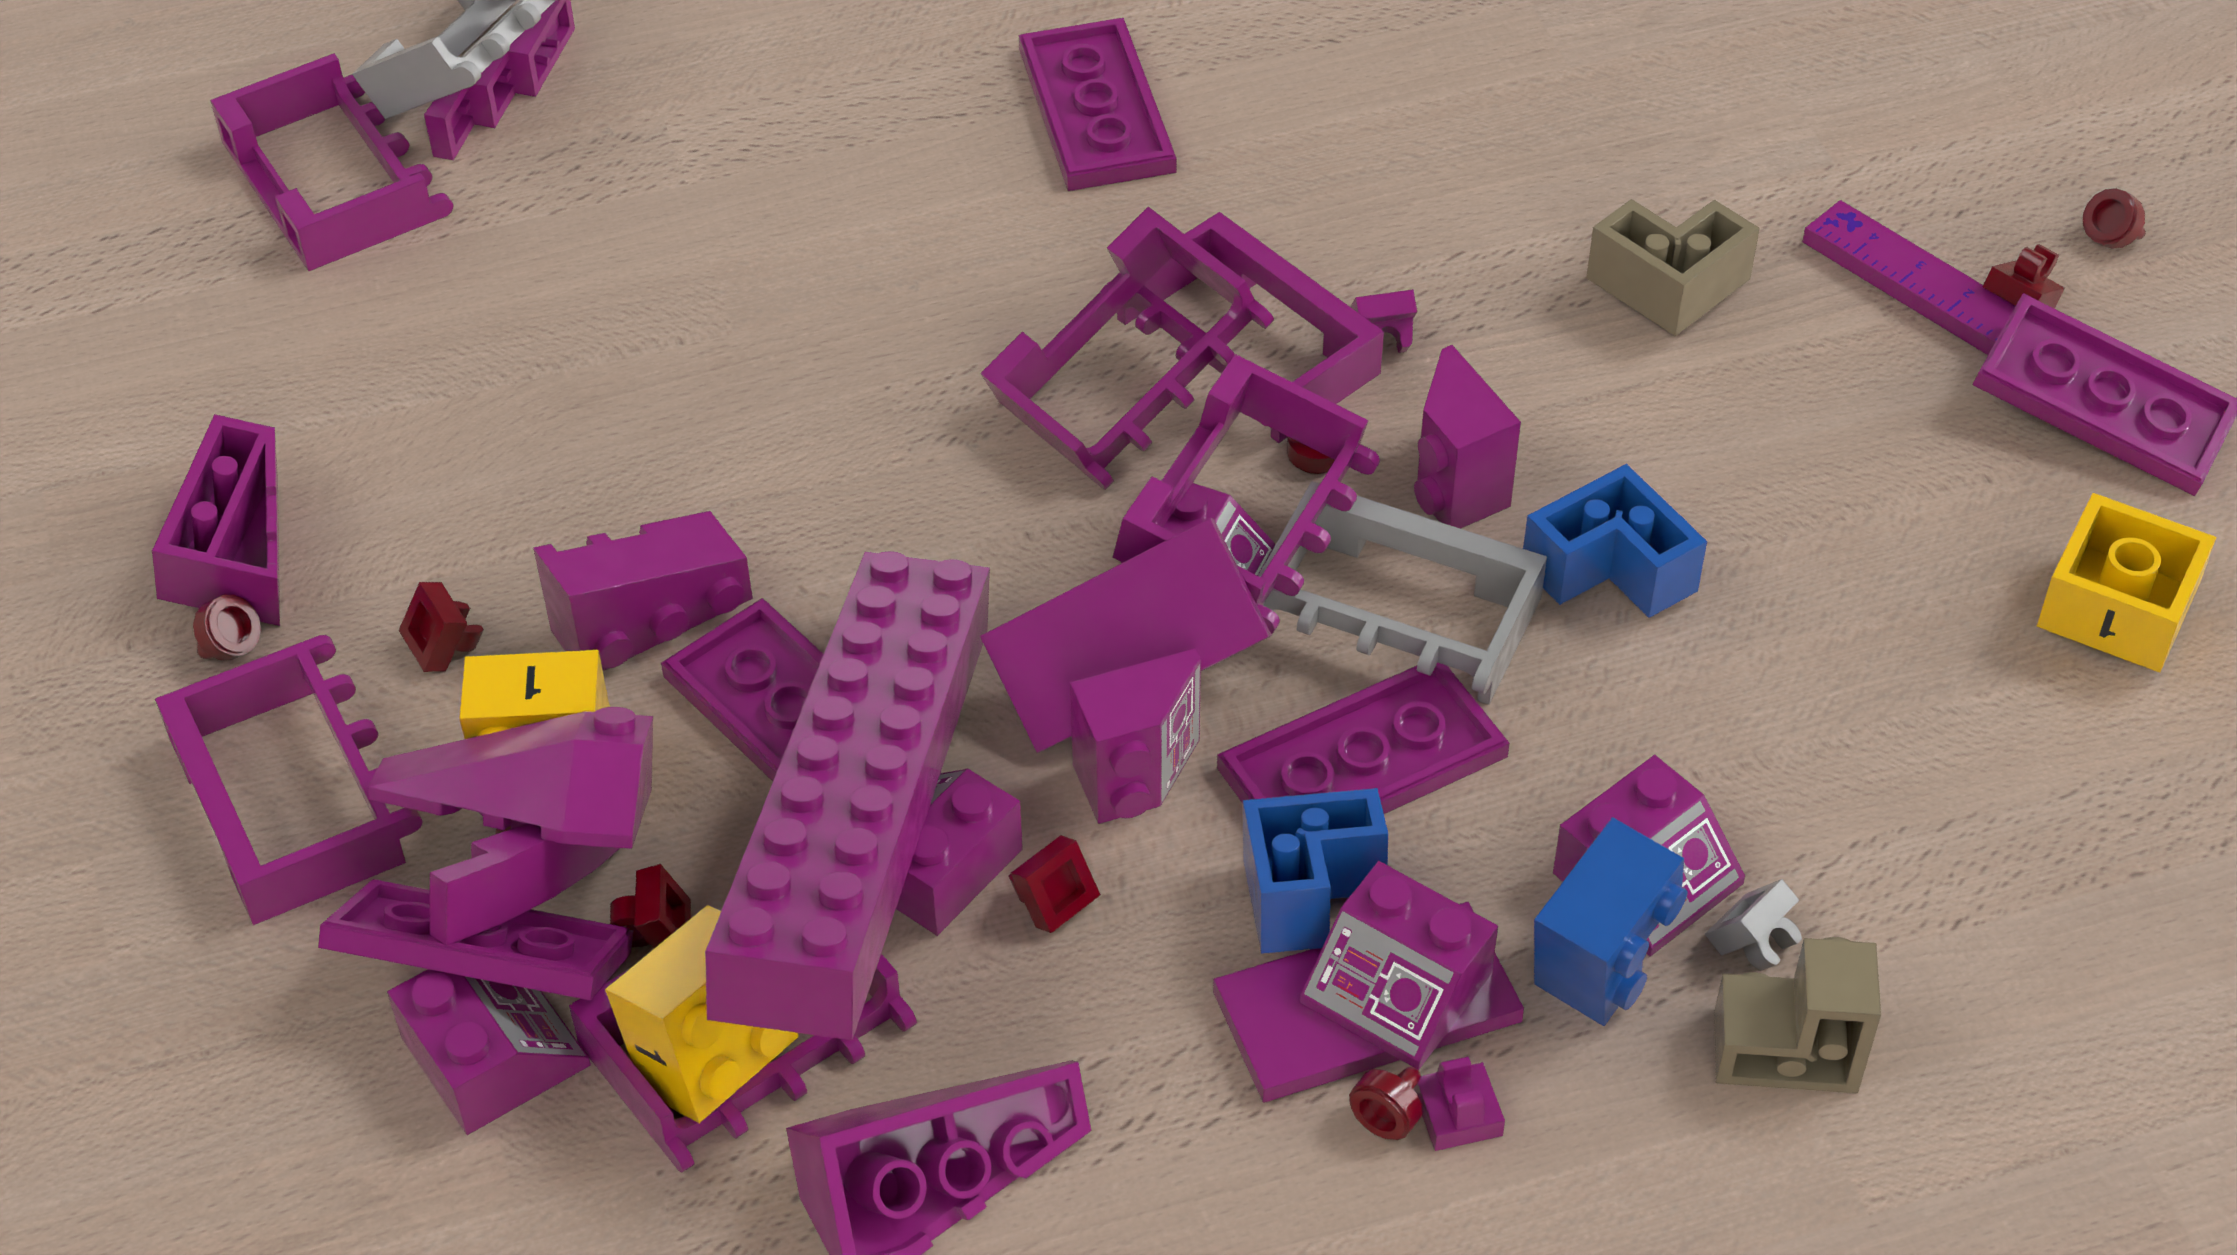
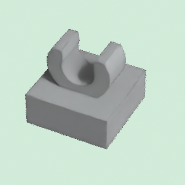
[1705,879,1802,971]

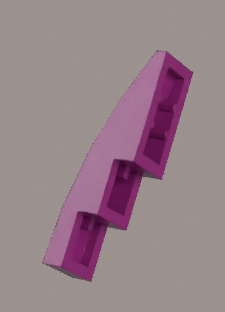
[424,0,575,161]
[430,820,620,946]

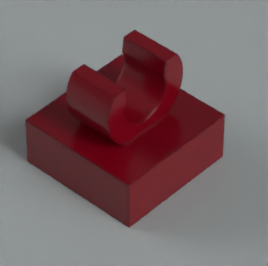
[1982,244,2065,308]
[398,582,484,672]
[1008,835,1101,933]
[610,863,691,948]

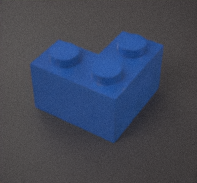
[1523,464,1707,618]
[1243,788,1388,954]
[1534,817,1688,1026]

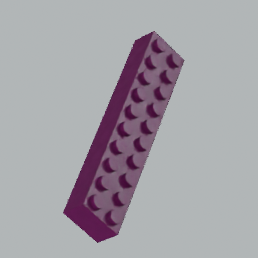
[705,551,990,1040]

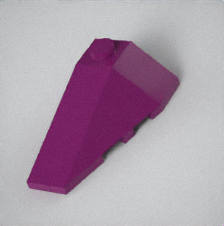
[368,707,653,849]
[786,1060,1092,1255]

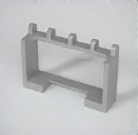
[352,0,556,119]
[1258,481,1547,705]

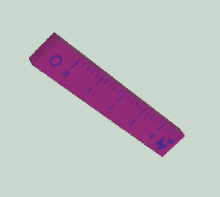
[1802,200,2016,355]

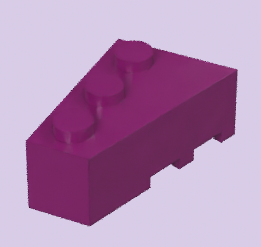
[152,414,280,626]
[533,511,753,671]

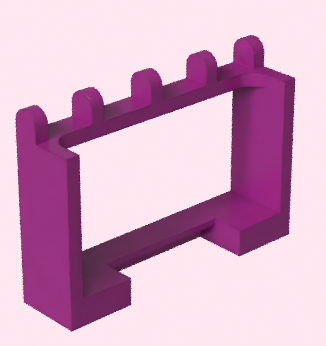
[210,53,454,271]
[980,207,1274,490]
[1102,212,1384,443]
[1112,354,1380,634]
[155,635,423,925]
[569,954,917,1173]

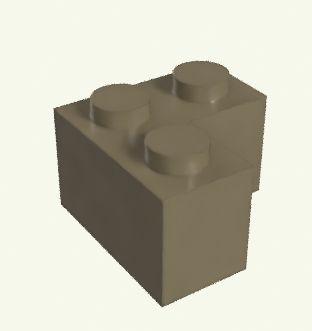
[1586,199,1760,336]
[1714,937,1881,1093]

